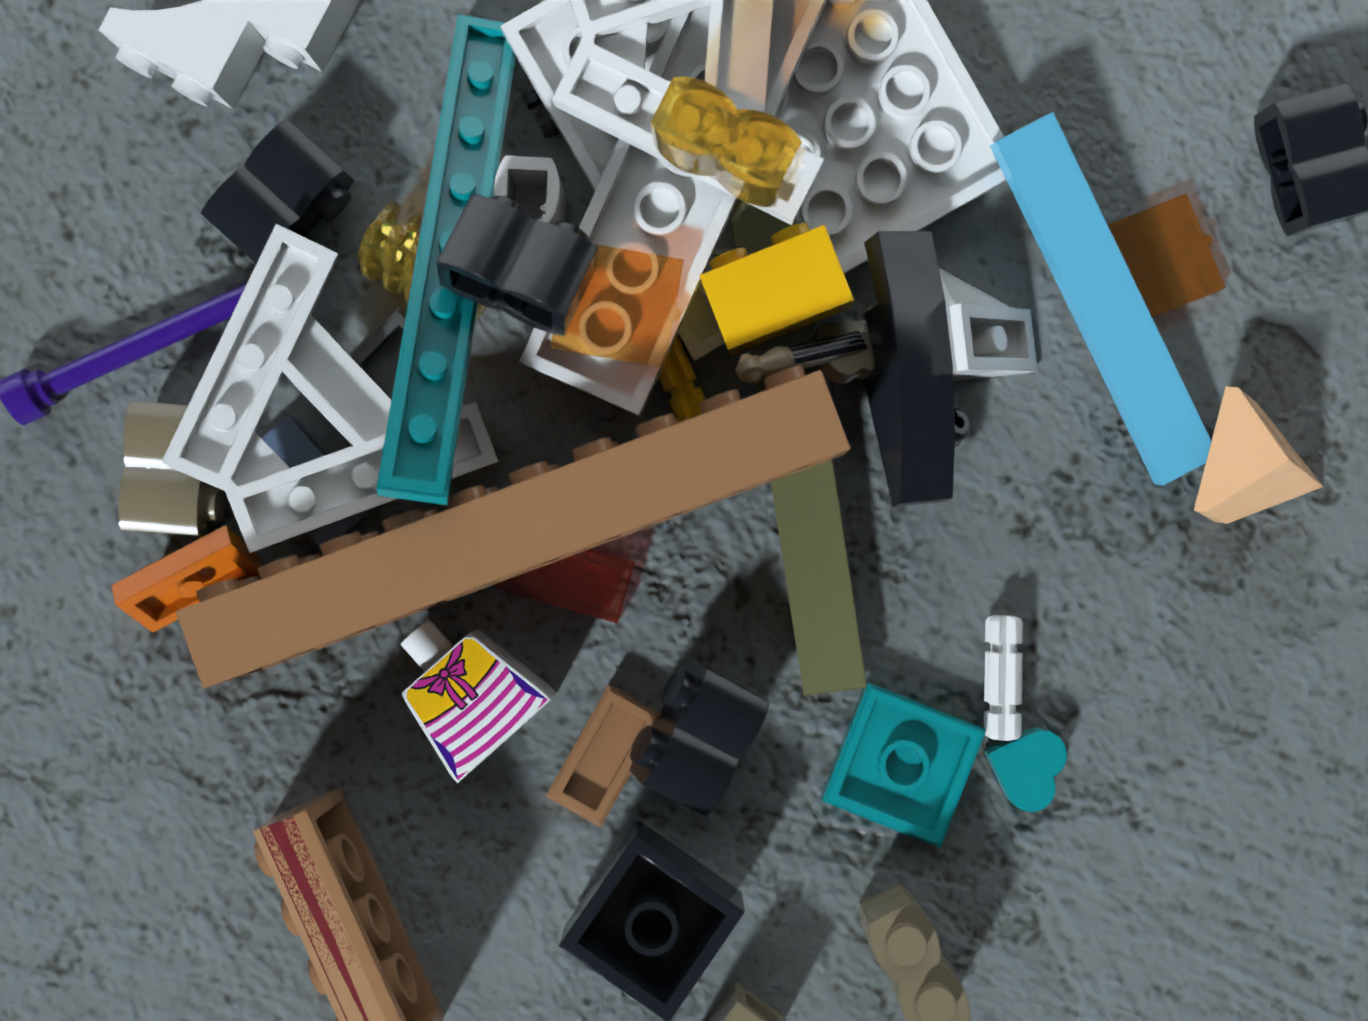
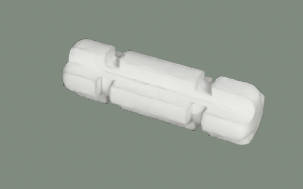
[984,615,1023,741]

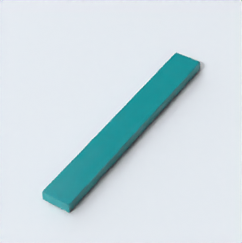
[376,14,517,505]

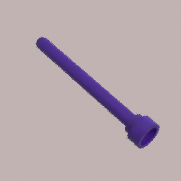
[0,282,248,426]

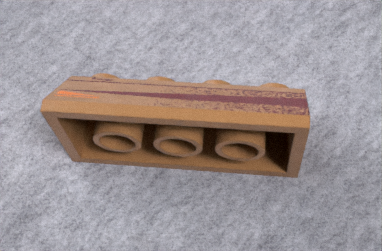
[253,786,445,1021]

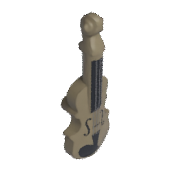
[735,306,877,384]

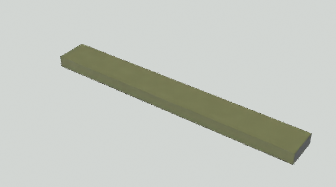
[730,199,867,696]

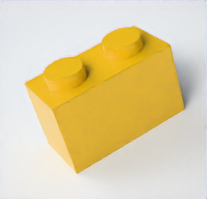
[699,222,854,355]

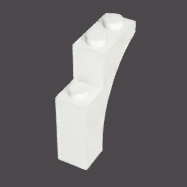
[98,0,360,109]

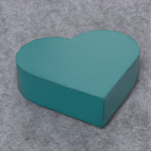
[983,727,1067,812]

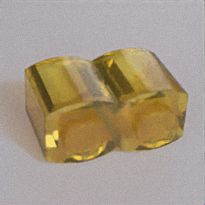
[650,76,802,207]

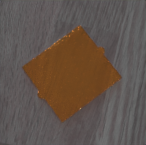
[1108,193,1226,318]
[550,244,684,369]

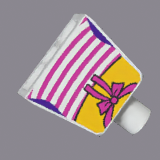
[400,619,557,783]

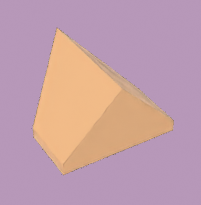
[1194,386,1324,524]

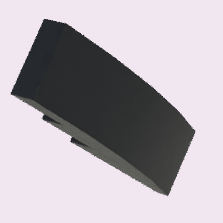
[864,231,955,507]

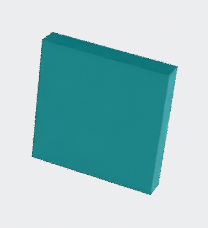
[820,681,986,848]

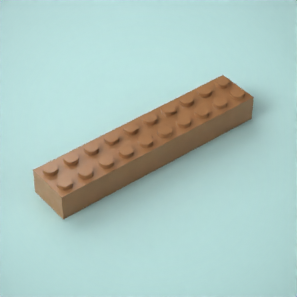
[175,365,850,689]

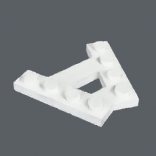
[552,0,824,225]
[161,224,498,553]

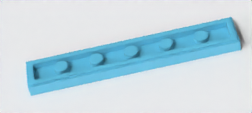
[990,112,1211,486]

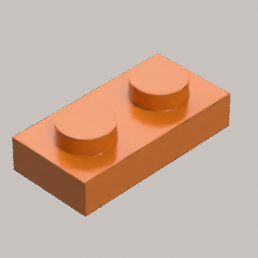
[111,525,262,633]

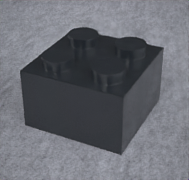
[559,820,745,1021]

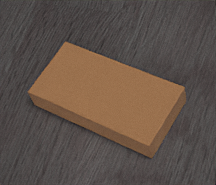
[546,683,661,828]

